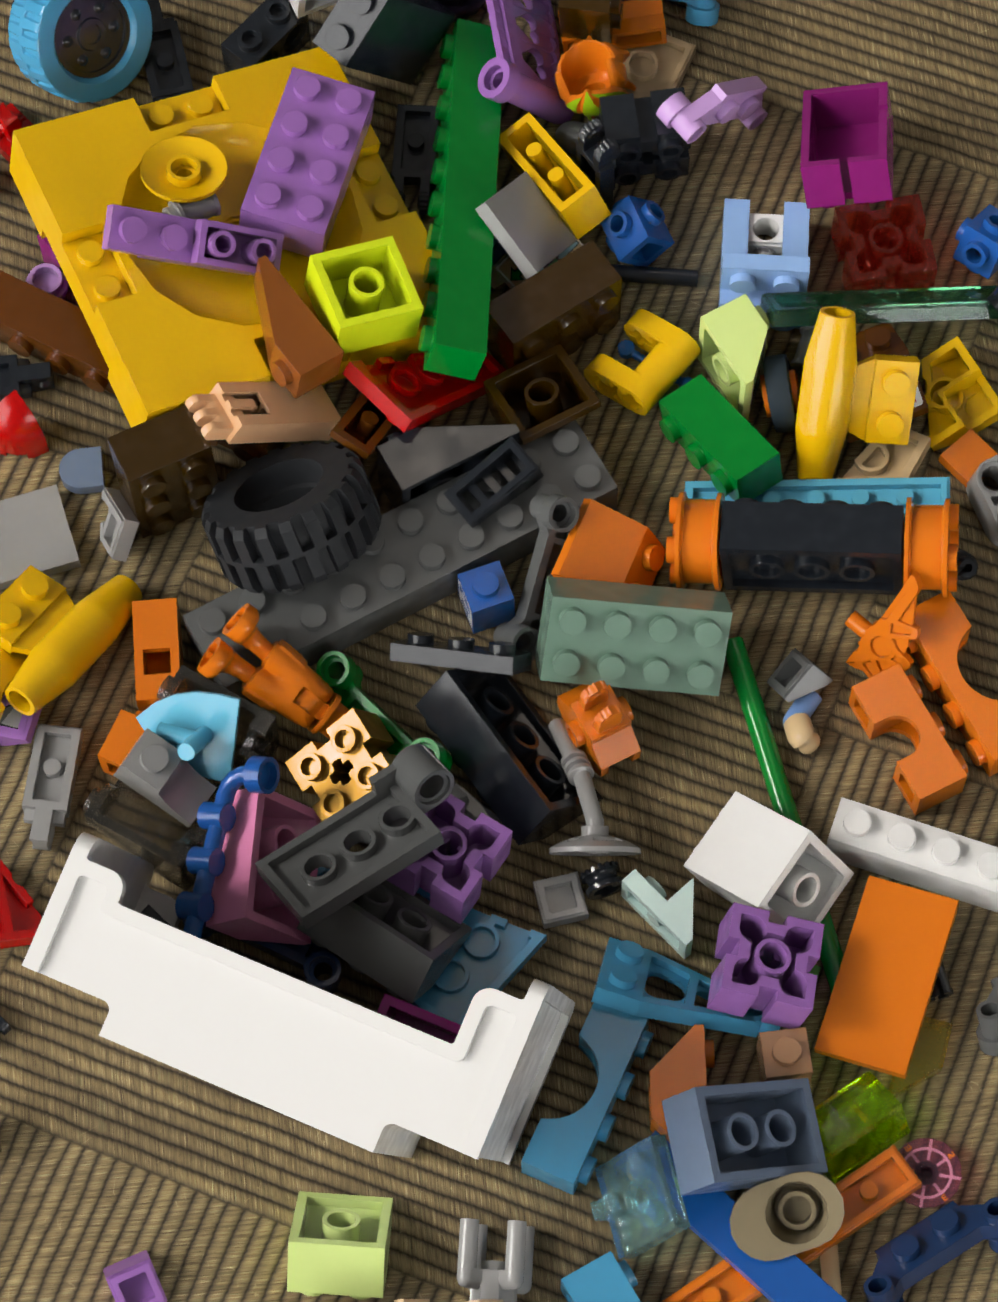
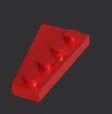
[342,352,506,433]

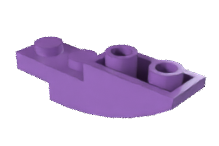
[102,204,284,275]

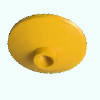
[140,136,228,203]

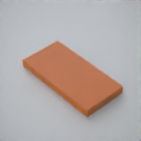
[814,875,959,1079]

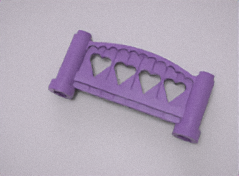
[478,0,574,125]

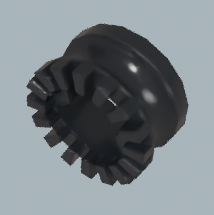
[580,861,624,900]

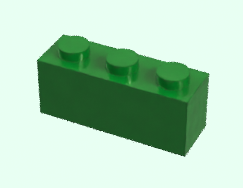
[659,374,783,501]

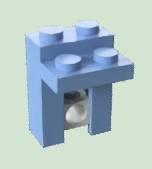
[718,198,810,331]

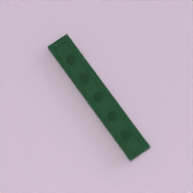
[760,285,998,327]

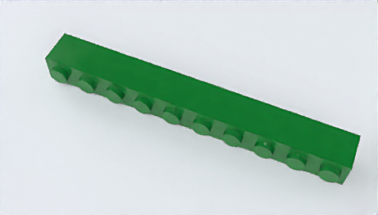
[418,18,501,381]

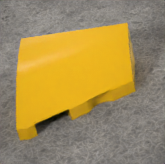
[921,336,998,451]

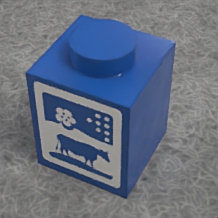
[457,560,515,634]

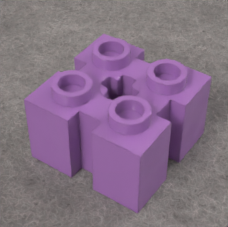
[387,794,513,925]
[707,902,824,1029]

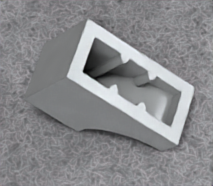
[113,728,217,828]

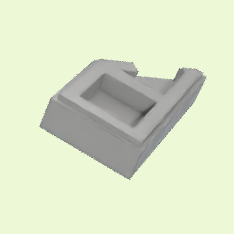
[100,487,140,562]

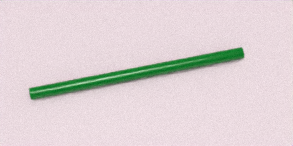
[725,637,844,994]

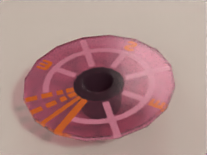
[899,1138,962,1208]

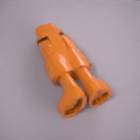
[197,603,350,740]

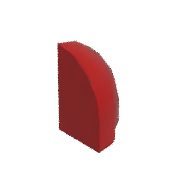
[0,390,49,458]

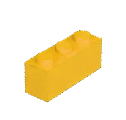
[499,112,611,240]

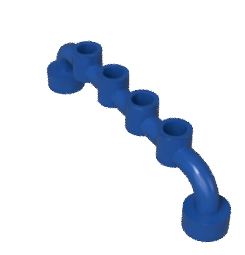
[175,756,280,938]

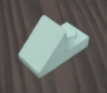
[621,869,694,959]

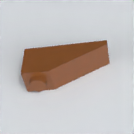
[253,255,344,399]

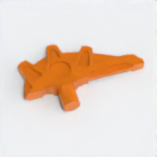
[844,571,923,678]

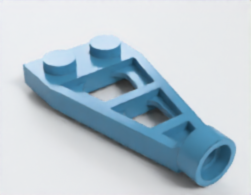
[591,937,780,1037]

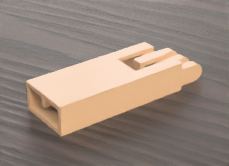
[185,381,341,444]

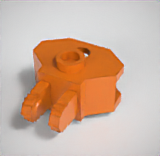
[557,680,641,777]

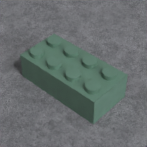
[535,576,733,696]

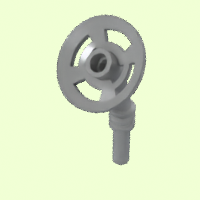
[548,718,641,856]

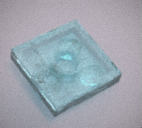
[590,1135,691,1260]

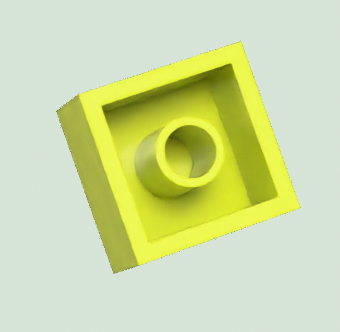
[304,236,424,354]

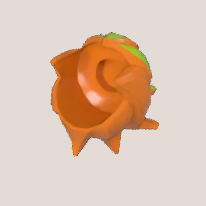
[555,35,637,121]

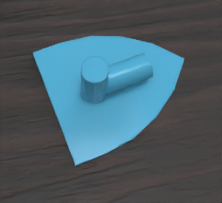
[136,691,241,782]

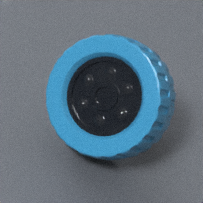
[8,0,153,103]

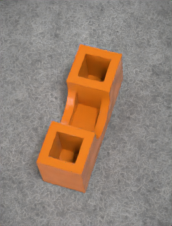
[848,664,968,815]

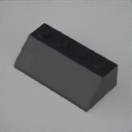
[415,669,603,845]

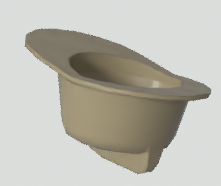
[729,1171,845,1261]

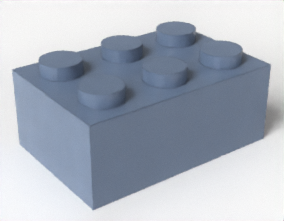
[662,1078,828,1196]

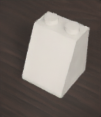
[683,791,854,925]

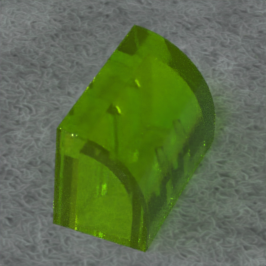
[815,1071,910,1184]

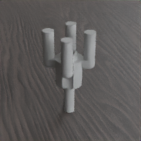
[457,1218,535,1302]

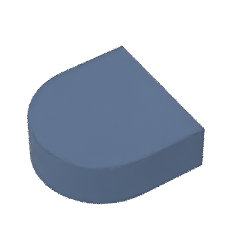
[59,446,105,494]

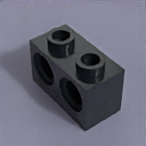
[221,0,311,72]

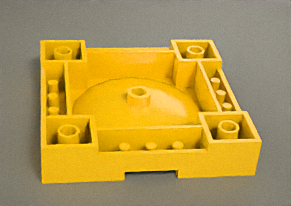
[9,47,432,428]

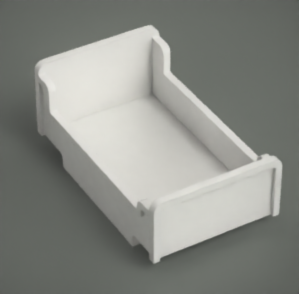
[22,832,575,1165]

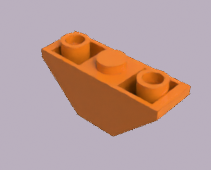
[648,1024,715,1143]

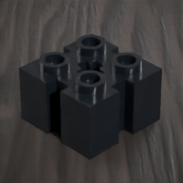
[598,87,691,186]

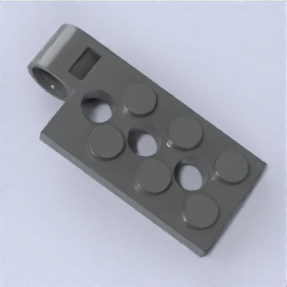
[255,744,454,930]

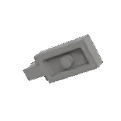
[22,724,84,851]

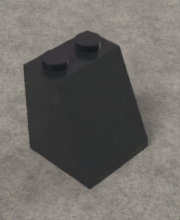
[312,0,457,85]

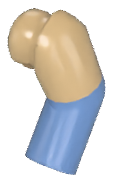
[783,691,822,754]

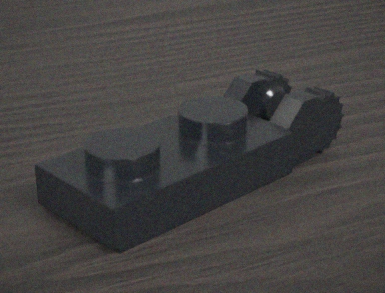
[392,104,440,215]
[576,118,620,211]

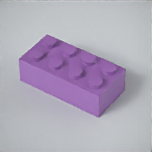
[239,67,375,257]

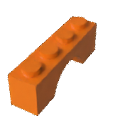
[907,592,998,777]

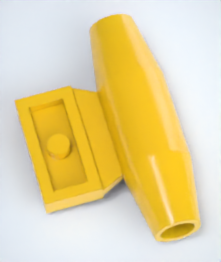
[795,306,921,479]
[0,565,142,716]

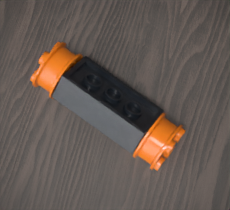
[666,492,960,597]

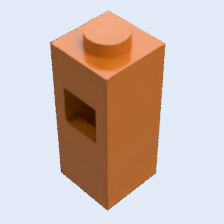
[132,598,184,712]

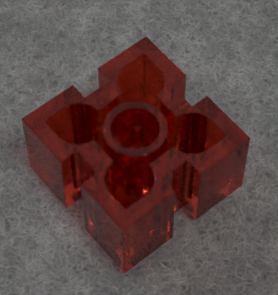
[831,194,938,307]

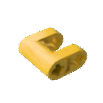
[583,309,701,416]

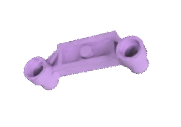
[656,76,768,144]

